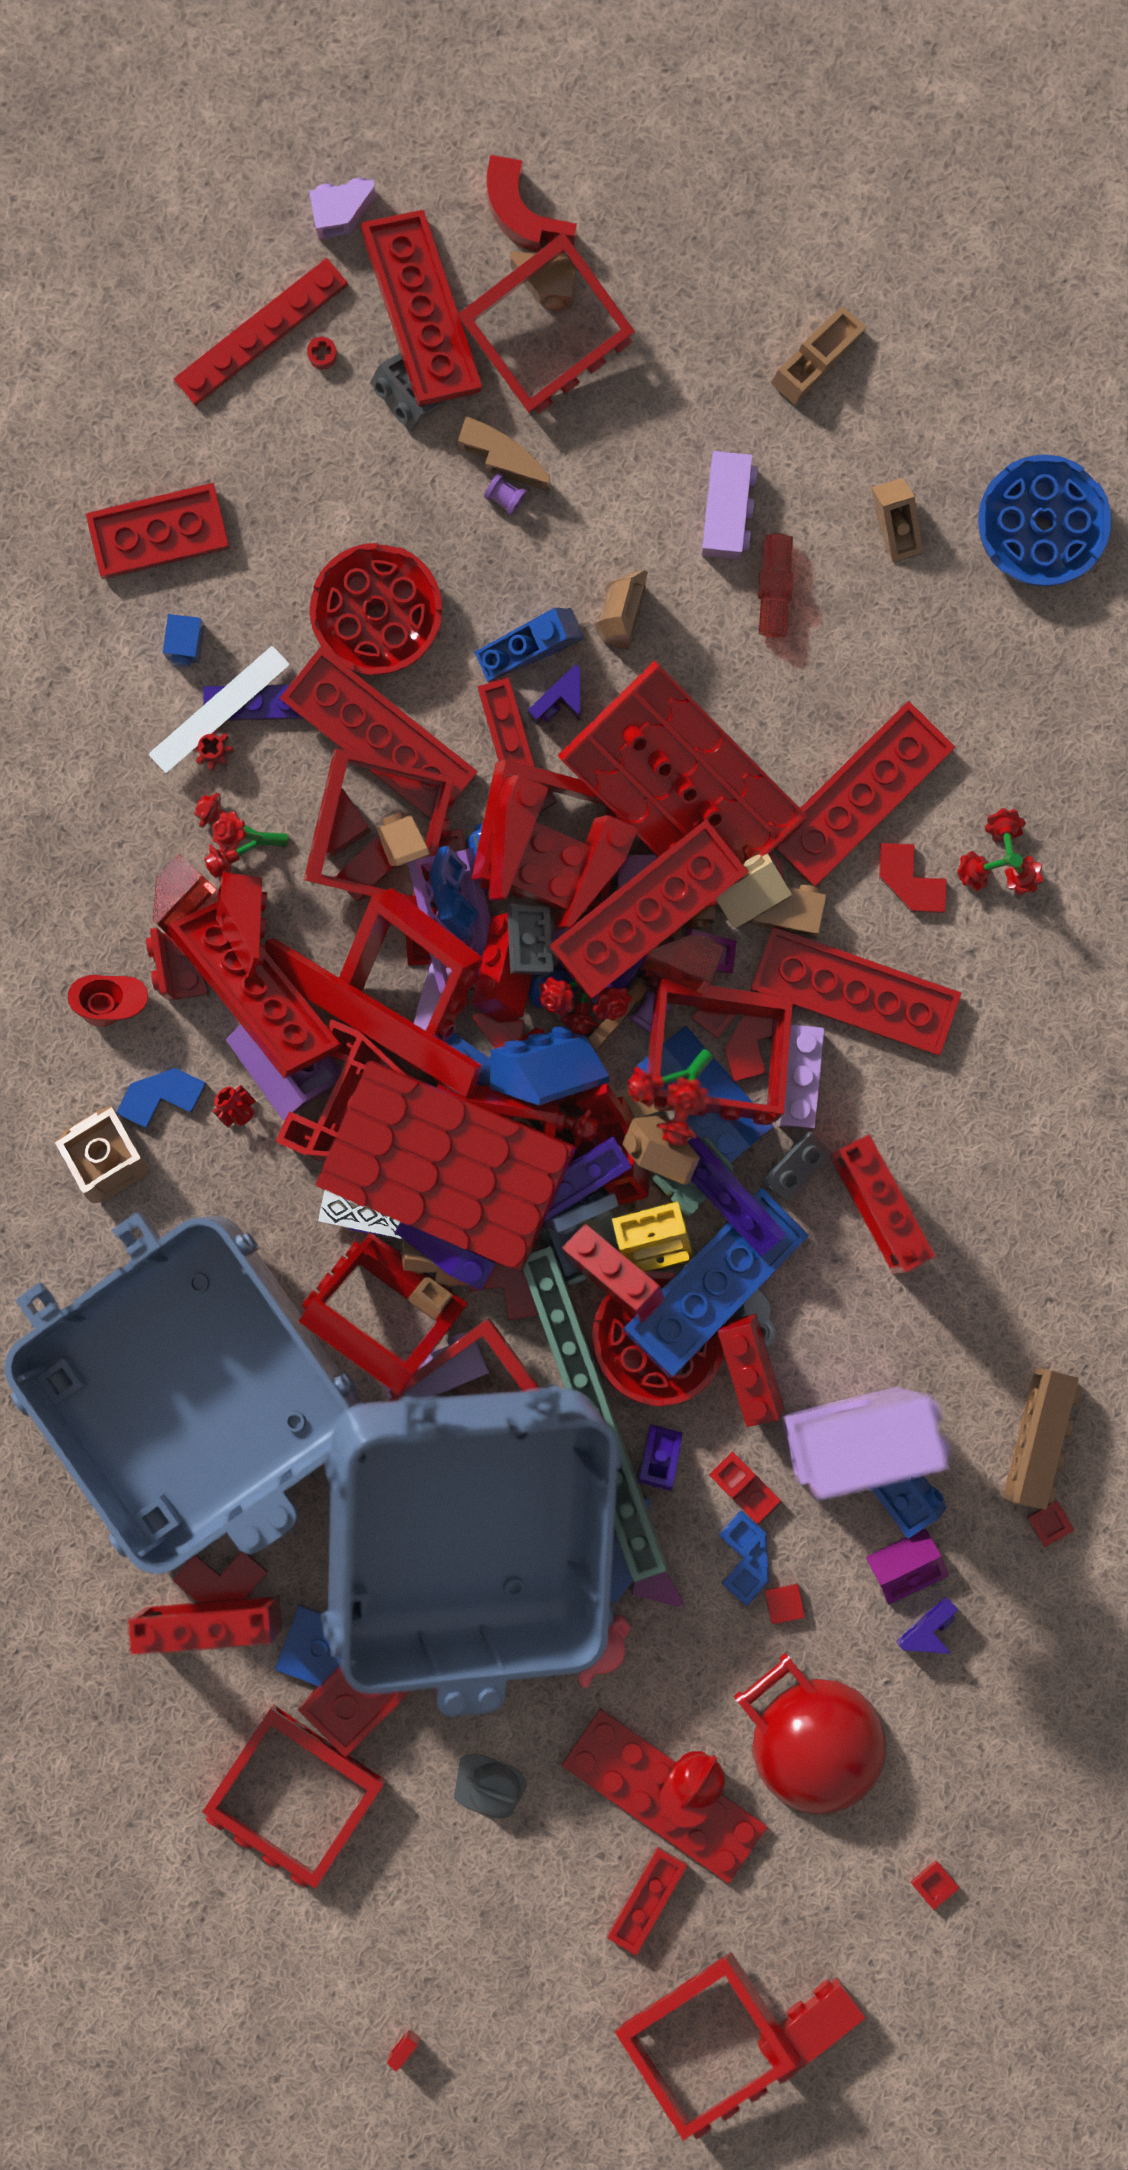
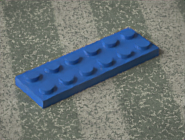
[622,1188,809,1378]

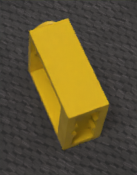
[612,1202,694,1272]

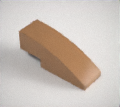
[771,306,867,405]
[458,417,550,491]

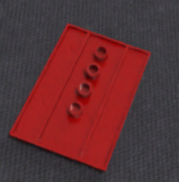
[558,660,808,906]
[315,1061,577,1271]

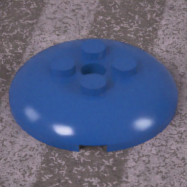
[978,455,1111,587]

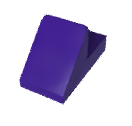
[528,664,580,725]
[637,1424,683,1491]
[895,1596,958,1654]

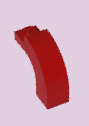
[487,154,577,252]
[576,1084,649,1206]

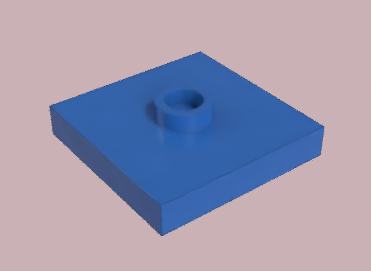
[275,1605,340,1686]

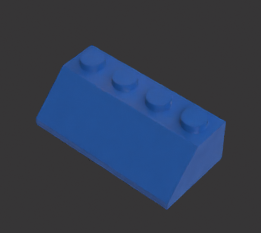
[637,1026,773,1163]

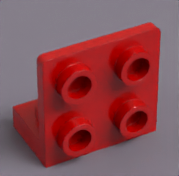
[146,927,208,1001]

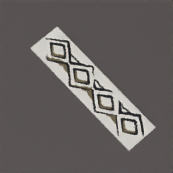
[318,1190,403,1239]

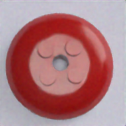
[309,543,442,675]
[592,1271,723,1406]

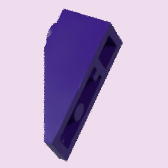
[395,1222,496,1290]

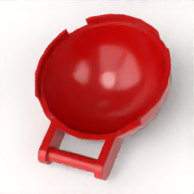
[733,1653,886,1814]

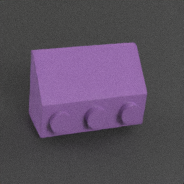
[226,1025,341,1120]

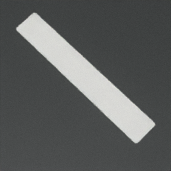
[149,646,289,773]

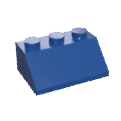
[490,1027,610,1105]

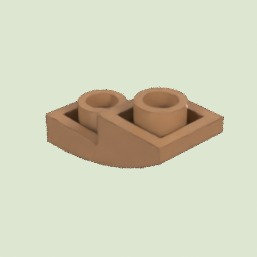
[401,1241,469,1287]

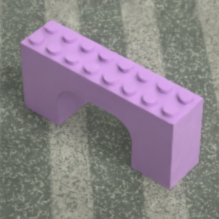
[781,1387,950,1499]

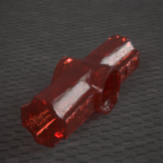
[758,533,793,638]

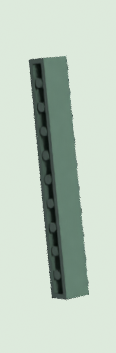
[523,1247,669,1582]

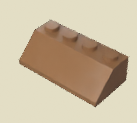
[1002,1367,1082,1510]

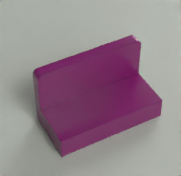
[866,1529,949,1605]

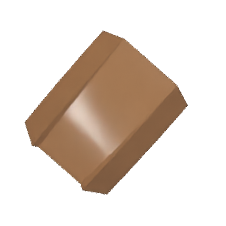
[595,570,648,650]
[55,1106,149,1204]

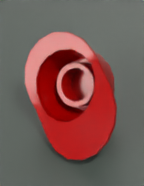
[67,975,148,1027]
[660,1751,725,1828]

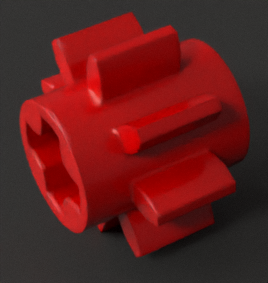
[192,731,234,771]
[213,1085,256,1128]

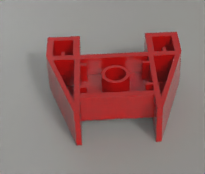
[489,774,638,930]
[275,1019,415,1162]

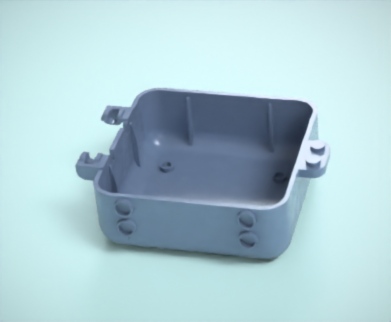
[5,1212,362,1574]
[321,1385,622,1717]

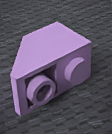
[309,178,377,240]

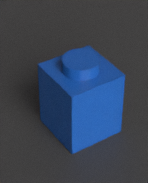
[163,614,205,667]

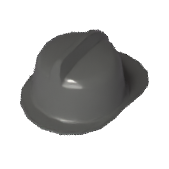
[454,1754,527,1819]

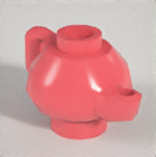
[578,1615,631,1688]

